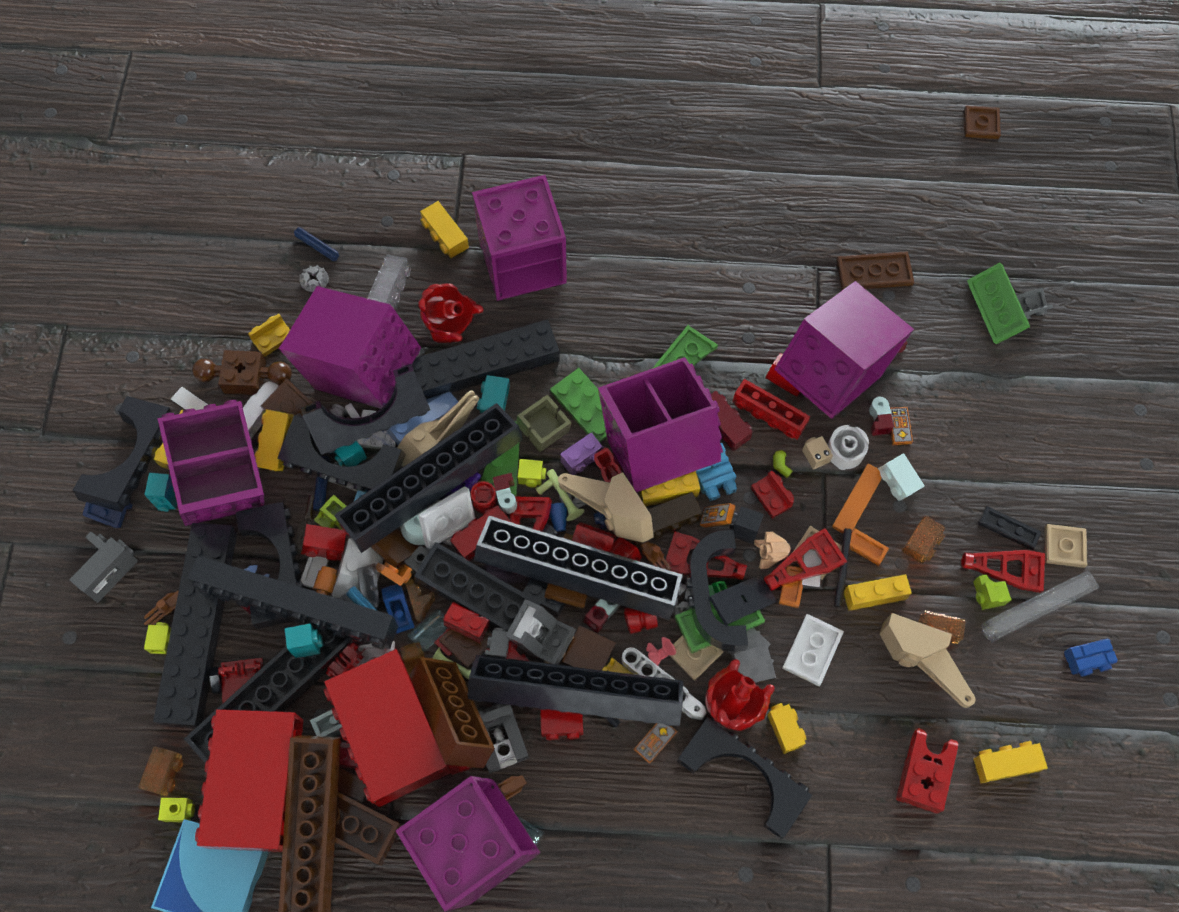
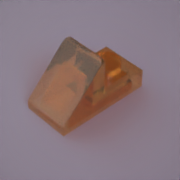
[406,579,436,623]

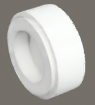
[345,403,361,418]

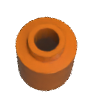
[313,566,337,596]

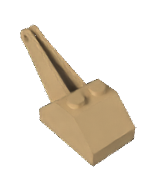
[397,390,479,468]
[558,472,654,542]
[880,613,975,708]

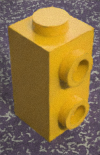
[767,703,806,754]

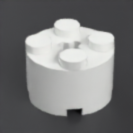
[827,425,869,470]

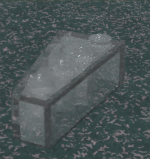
[367,254,411,311]

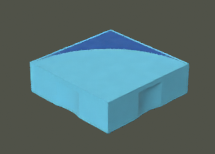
[151,819,269,912]

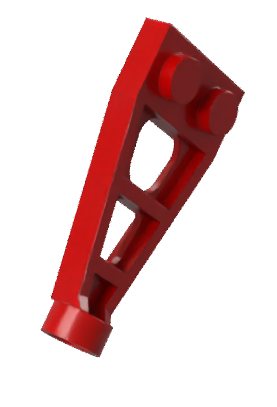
[510,497,552,575]
[763,528,847,591]
[664,531,747,580]
[961,550,1045,593]

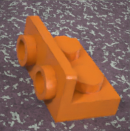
[376,562,412,586]

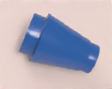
[549,503,567,532]

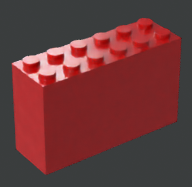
[323,649,451,807]
[195,709,304,852]

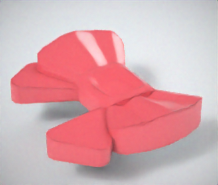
[646,637,676,666]

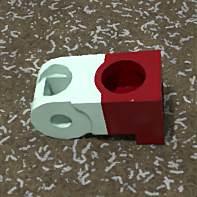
[869,397,894,436]
[493,473,517,514]
[584,599,620,634]

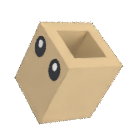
[802,436,833,470]

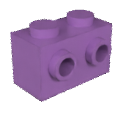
[560,432,603,475]

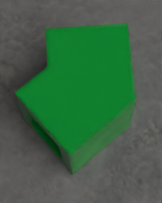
[708,581,727,596]

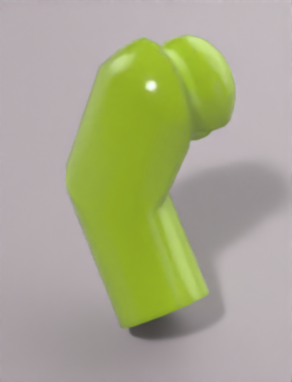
[773,450,793,478]

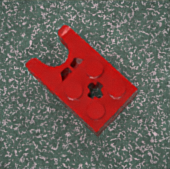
[896,728,958,814]

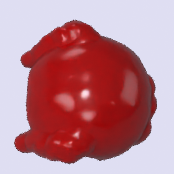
[418,283,484,343]
[705,659,775,731]

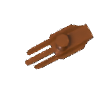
[640,541,671,571]
[144,591,179,625]
[498,775,527,800]

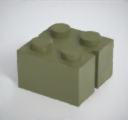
[517,395,571,452]

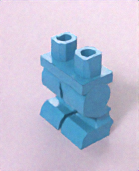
[696,443,737,501]

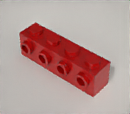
[732,379,811,440]

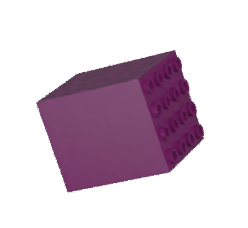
[472,175,567,301]
[774,281,914,419]
[279,286,421,409]
[598,357,723,493]
[157,400,264,526]
[396,776,541,912]

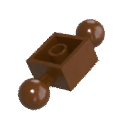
[192,350,292,395]

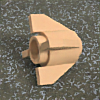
[754,531,791,569]

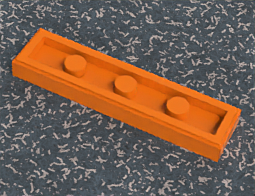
[832,463,882,534]

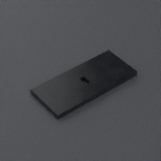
[708,574,777,626]

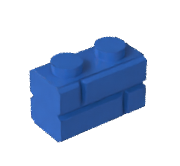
[1064,639,1118,677]

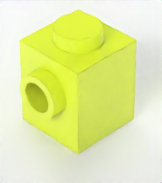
[518,459,547,487]
[144,622,171,654]
[158,798,195,822]

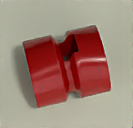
[470,481,497,514]
[624,608,658,634]

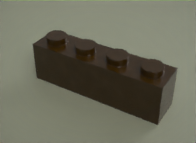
[626,492,702,547]

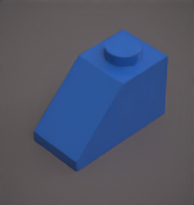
[381,584,415,633]

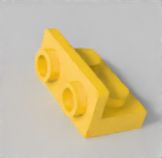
[248,314,290,357]

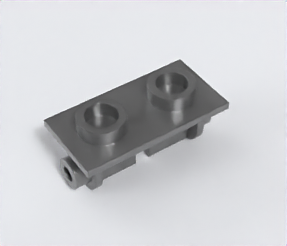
[357,563,381,607]

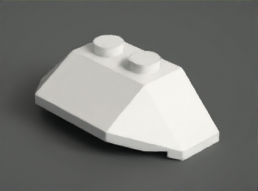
[331,537,384,599]

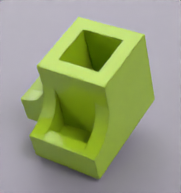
[314,495,346,530]
[973,575,1011,610]

